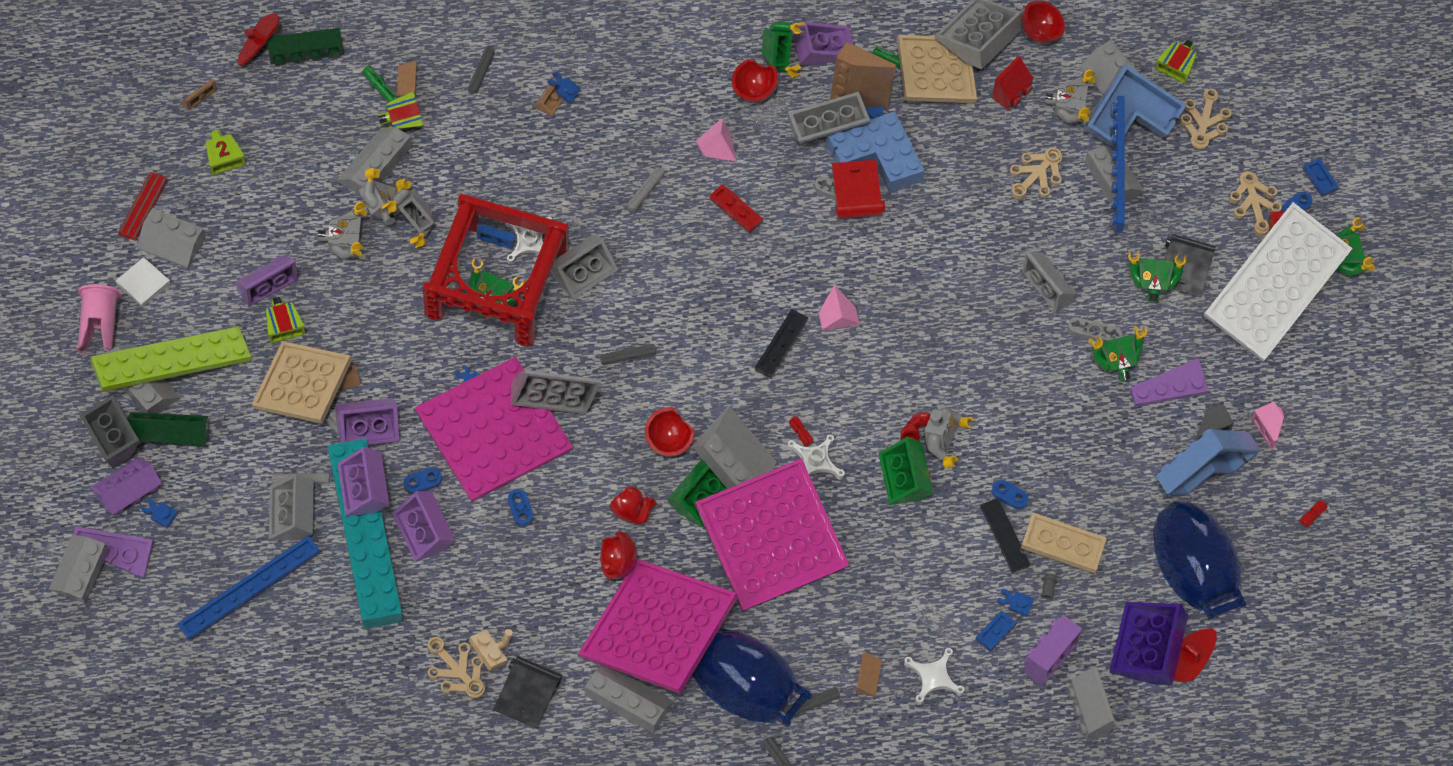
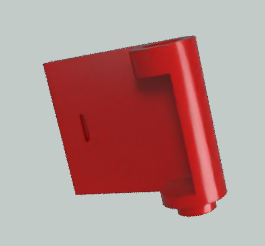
[832,160,885,219]

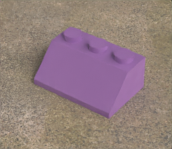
[236,255,298,307]
[335,398,399,445]
[338,447,389,517]
[90,457,162,515]
[392,491,456,562]

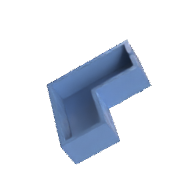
[1082,64,1186,147]
[826,111,925,193]
[1156,429,1261,495]

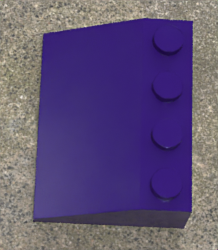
[1109,602,1188,685]

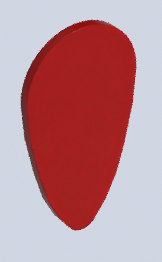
[237,13,280,66]
[1174,628,1217,682]

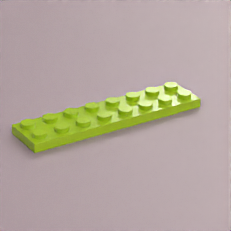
[90,326,251,392]

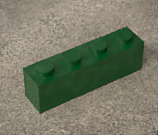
[267,28,343,65]
[128,412,208,446]

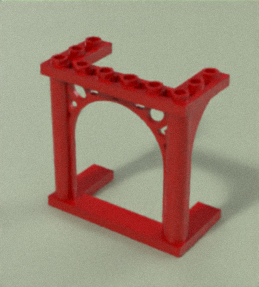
[422,193,569,346]

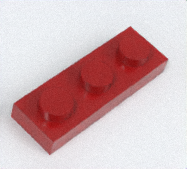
[709,184,763,233]

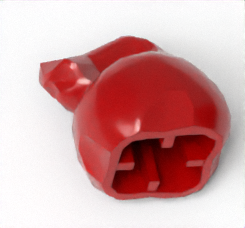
[610,486,657,524]

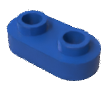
[1281,192,1313,211]
[403,468,442,494]
[992,480,1028,510]
[508,489,533,527]

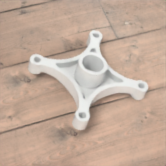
[505,217,552,264]
[787,435,845,480]
[904,648,964,705]

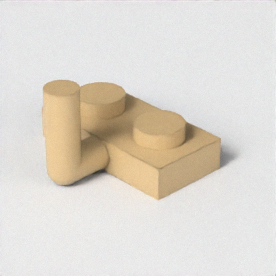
[469,629,513,671]

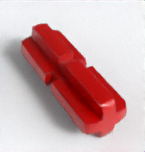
[789,416,814,447]
[1299,500,1328,528]

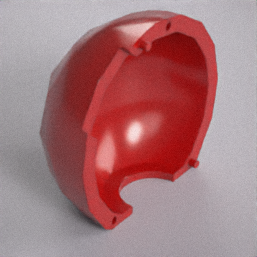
[1021,1,1065,43]
[731,59,778,103]
[644,407,695,456]
[600,531,638,580]

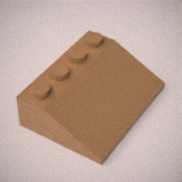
[830,42,896,109]

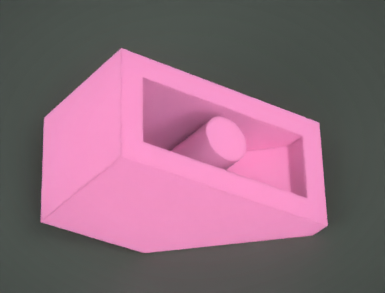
[1251,402,1284,449]

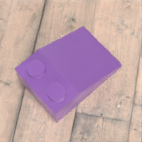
[792,21,853,65]

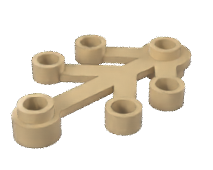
[1180,89,1231,150]
[1010,148,1062,200]
[1229,171,1282,236]
[428,637,485,698]

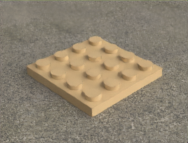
[897,35,977,103]
[252,341,352,424]

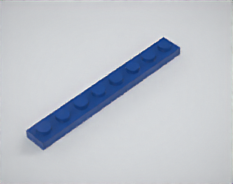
[1112,95,1125,233]
[177,536,320,641]

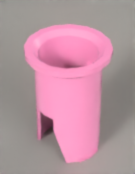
[76,284,122,354]

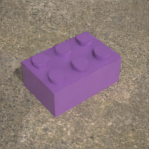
[1024,615,1083,686]

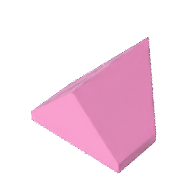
[695,119,736,161]
[819,285,860,331]

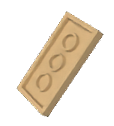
[1021,513,1107,574]

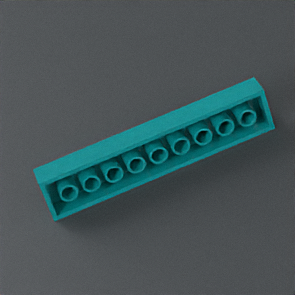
[328,438,403,630]

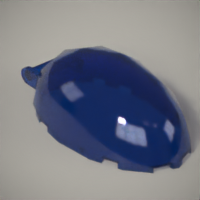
[1153,502,1246,620]
[691,628,812,727]

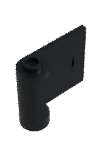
[1165,234,1216,297]
[493,656,563,729]

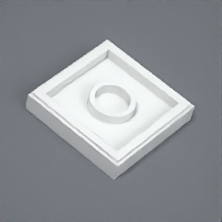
[115,257,170,307]

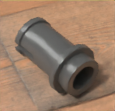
[1041,573,1058,600]

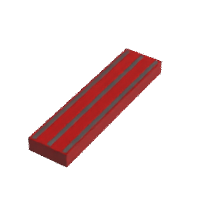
[118,172,168,241]

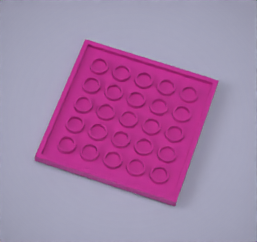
[415,356,573,502]
[695,458,849,611]
[578,559,738,694]

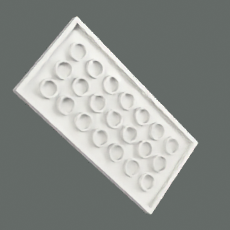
[1203,202,1352,361]

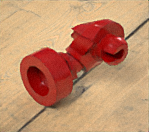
[900,412,930,441]

